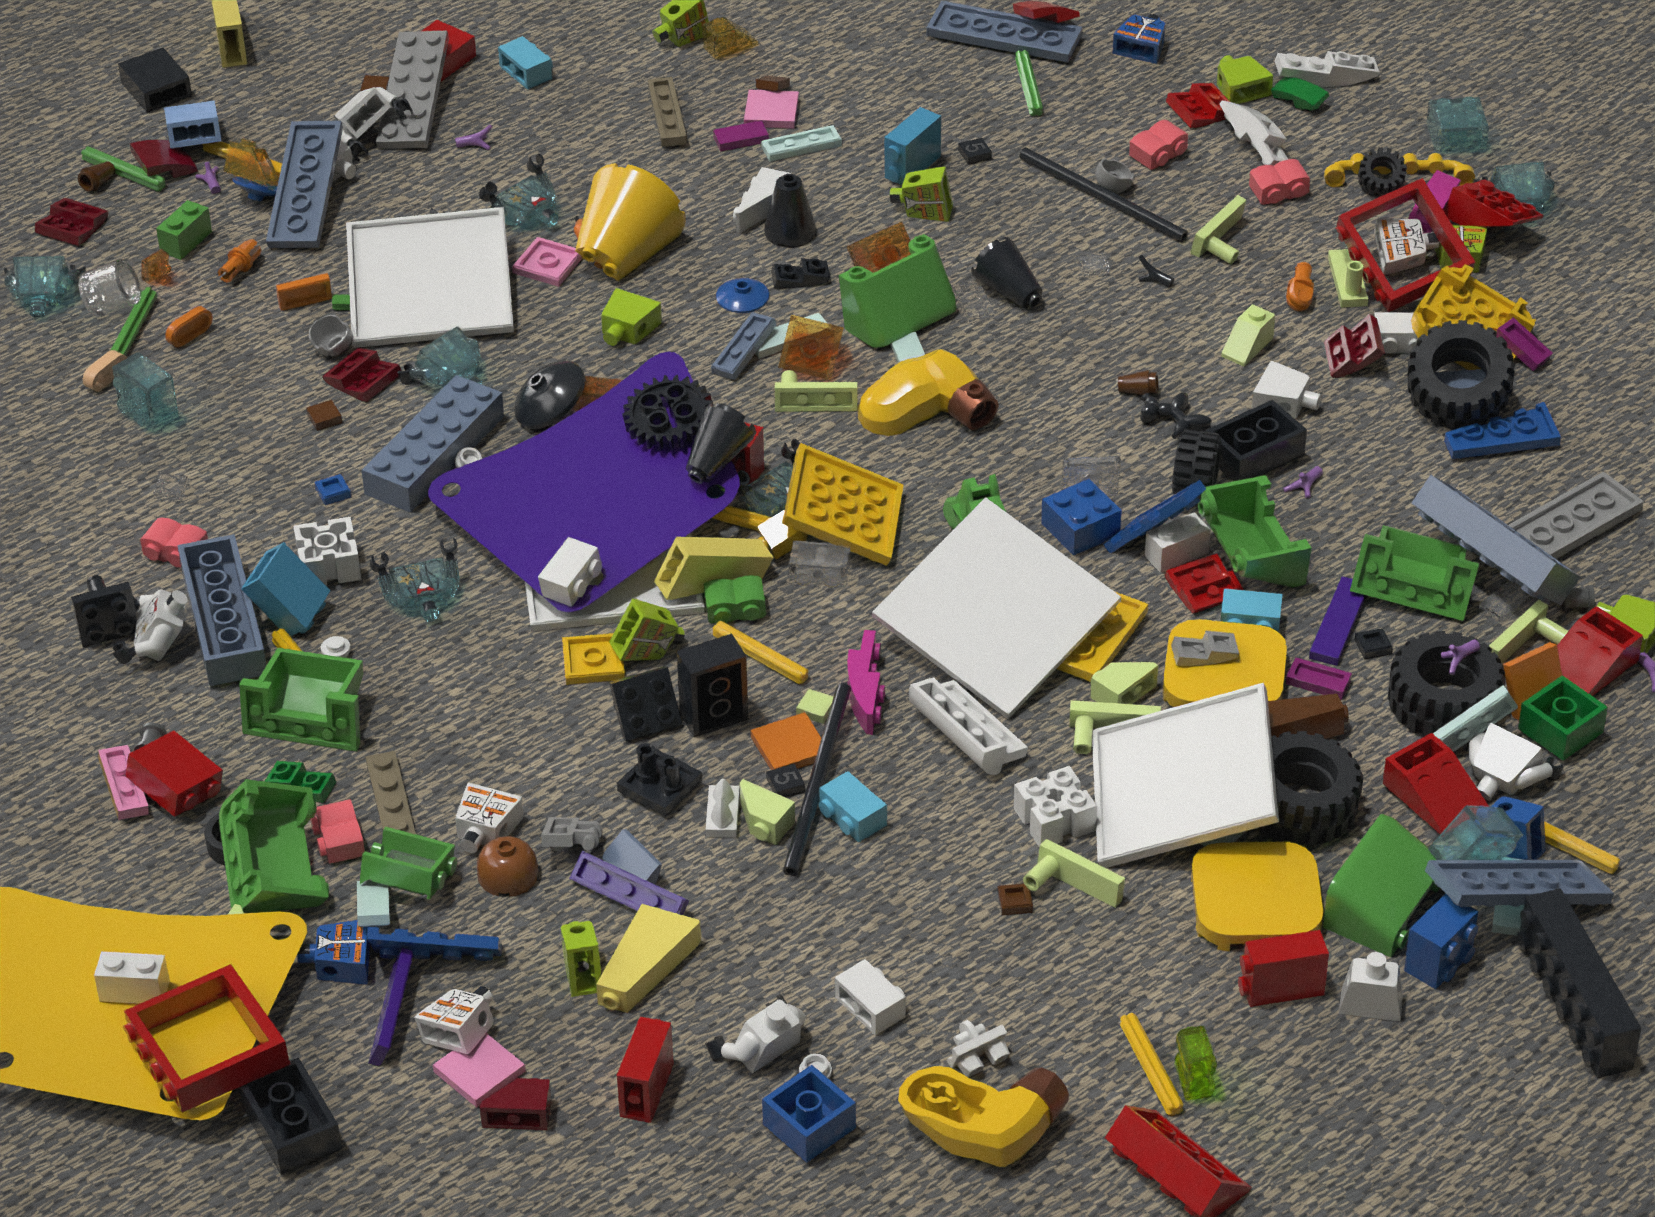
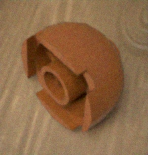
[477,836,539,897]

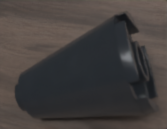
[764,174,816,248]
[971,237,1043,308]
[686,403,756,484]

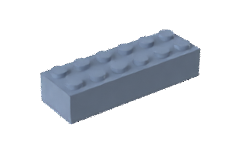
[362,375,504,513]
[1412,475,1581,605]
[177,534,266,686]

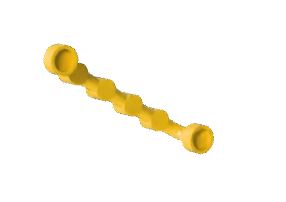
[1324,153,1475,188]

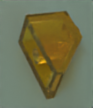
[702,17,758,60]
[223,138,279,186]

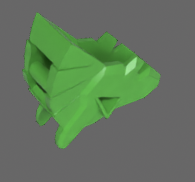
[943,474,1006,530]

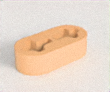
[83,350,128,392]

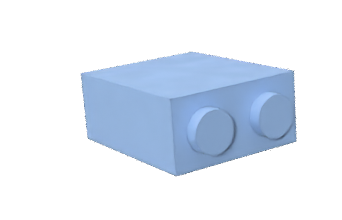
[164,101,221,148]

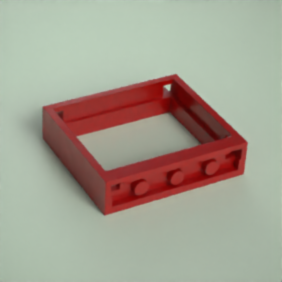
[1335,178,1475,312]
[123,964,290,1113]

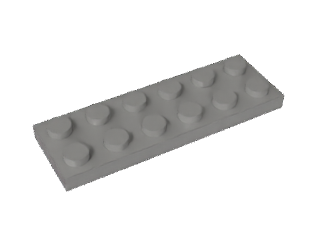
[376,30,449,149]
[1509,472,1644,559]

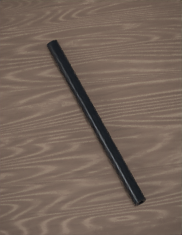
[1019,147,1188,243]
[783,683,851,876]

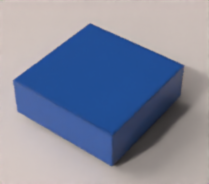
[315,474,351,505]

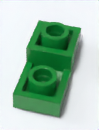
[1270,76,1329,111]
[264,761,337,803]

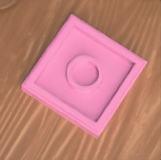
[744,90,799,129]
[512,237,582,287]
[433,1033,526,1108]

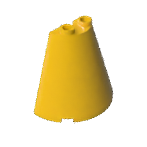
[575,163,686,281]

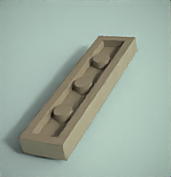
[648,77,687,147]
[365,751,416,834]

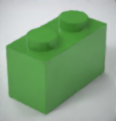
[156,200,212,260]

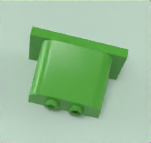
[1350,525,1479,621]
[239,648,363,752]

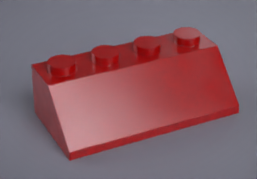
[1105,1105,1252,1217]

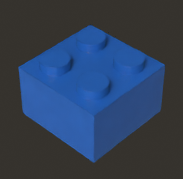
[1041,479,1122,556]
[1404,894,1479,990]
[762,1065,856,1163]

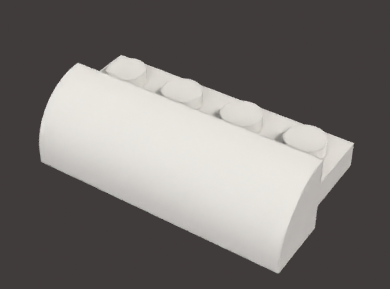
[909,677,1028,775]

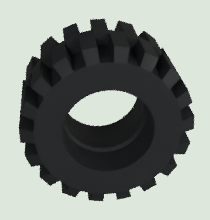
[1172,429,1222,500]

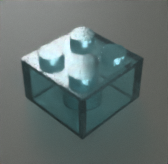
[1426,97,1489,154]
[112,352,179,433]
[1428,805,1523,860]

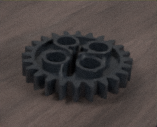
[622,375,714,451]

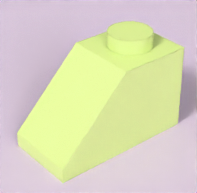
[1221,304,1275,366]
[1091,662,1158,704]
[740,779,795,845]

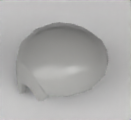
[1095,158,1135,193]
[309,315,352,357]

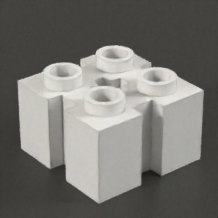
[294,517,361,585]
[1014,766,1097,847]

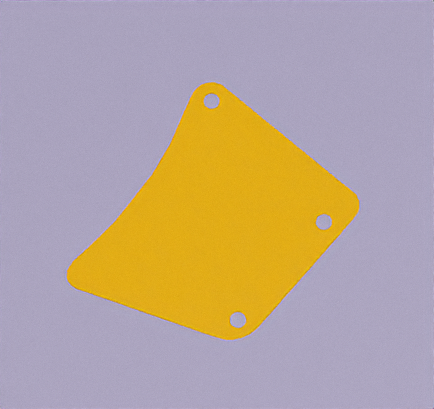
[0,887,307,1121]

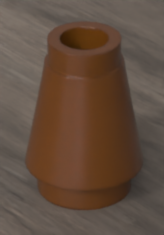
[78,161,115,191]
[1118,370,1159,396]

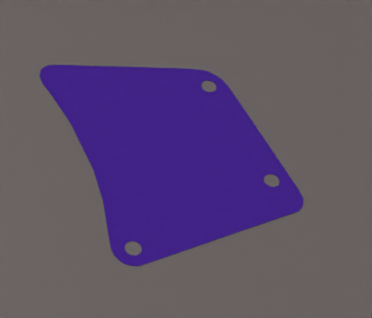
[428,351,740,612]

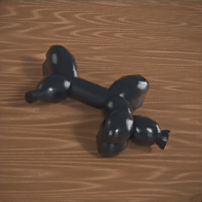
[1140,392,1212,439]

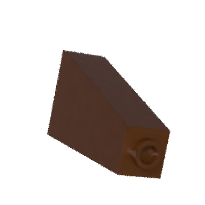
[1268,694,1349,739]

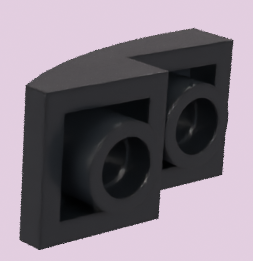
[771,258,830,289]

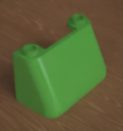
[839,234,956,347]
[1198,475,1312,588]
[219,779,329,913]
[1323,814,1442,957]

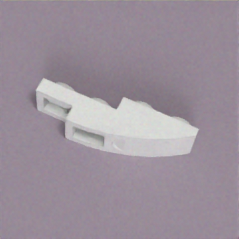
[1275,51,1379,88]
[1220,100,1288,166]

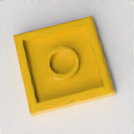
[562,633,625,685]

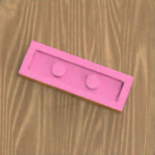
[98,745,149,820]

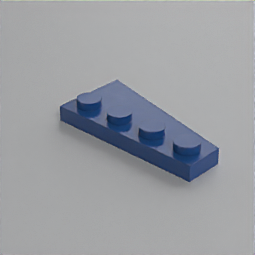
[1444,402,1561,459]
[1103,480,1206,553]
[367,927,502,961]

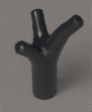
[1138,255,1174,288]

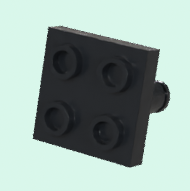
[71,575,137,647]
[609,666,682,741]
[617,743,702,816]

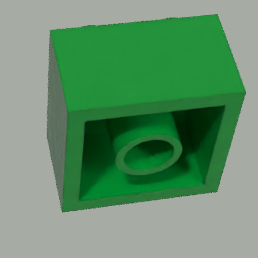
[1518,675,1608,761]

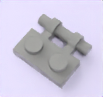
[541,817,603,851]

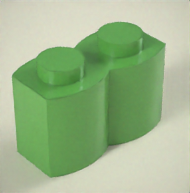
[704,575,766,623]

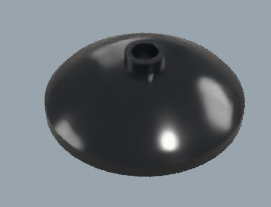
[514,361,586,429]

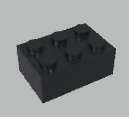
[1206,399,1307,481]
[676,633,749,737]
[239,1057,342,1175]

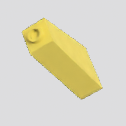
[212,0,247,67]
[654,537,773,600]
[596,904,701,1013]

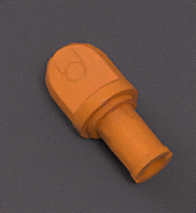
[217,239,262,283]
[1286,262,1314,311]

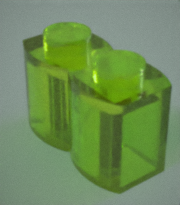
[1174,1026,1217,1101]

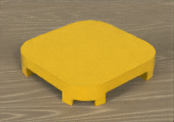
[1411,264,1536,370]
[1162,619,1287,707]
[1191,842,1323,952]

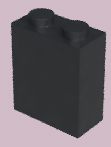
[118,48,192,113]

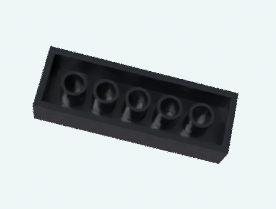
[1517,888,1641,1079]

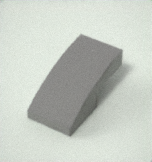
[1171,631,1239,666]

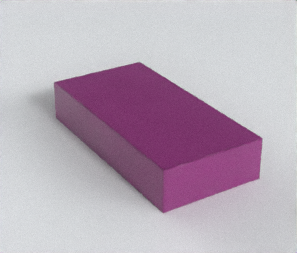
[713,120,769,152]
[1496,317,1553,371]
[1285,657,1352,700]

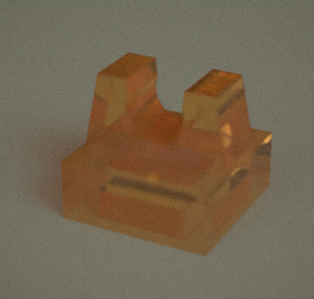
[141,249,171,286]

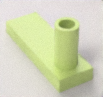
[1190,195,1246,264]
[1328,249,1368,308]
[775,370,857,412]
[1489,600,1568,664]
[1069,700,1161,754]
[1023,839,1125,908]

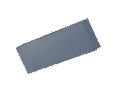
[710,312,777,380]

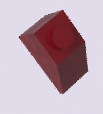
[480,1078,552,1130]

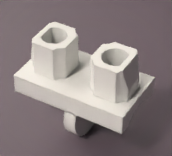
[947,1020,1010,1078]

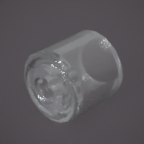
[78,259,141,318]

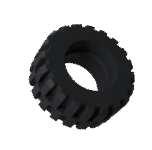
[1407,320,1514,429]
[1388,631,1506,737]
[1258,731,1363,846]

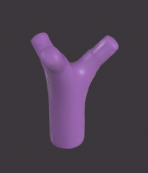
[455,124,492,150]
[195,162,221,194]
[1283,466,1323,498]
[1441,639,1480,675]
[1638,652,1655,692]

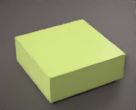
[796,689,834,724]

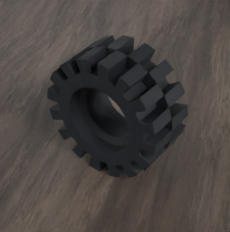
[1358,147,1407,197]

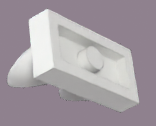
[706,778,740,838]

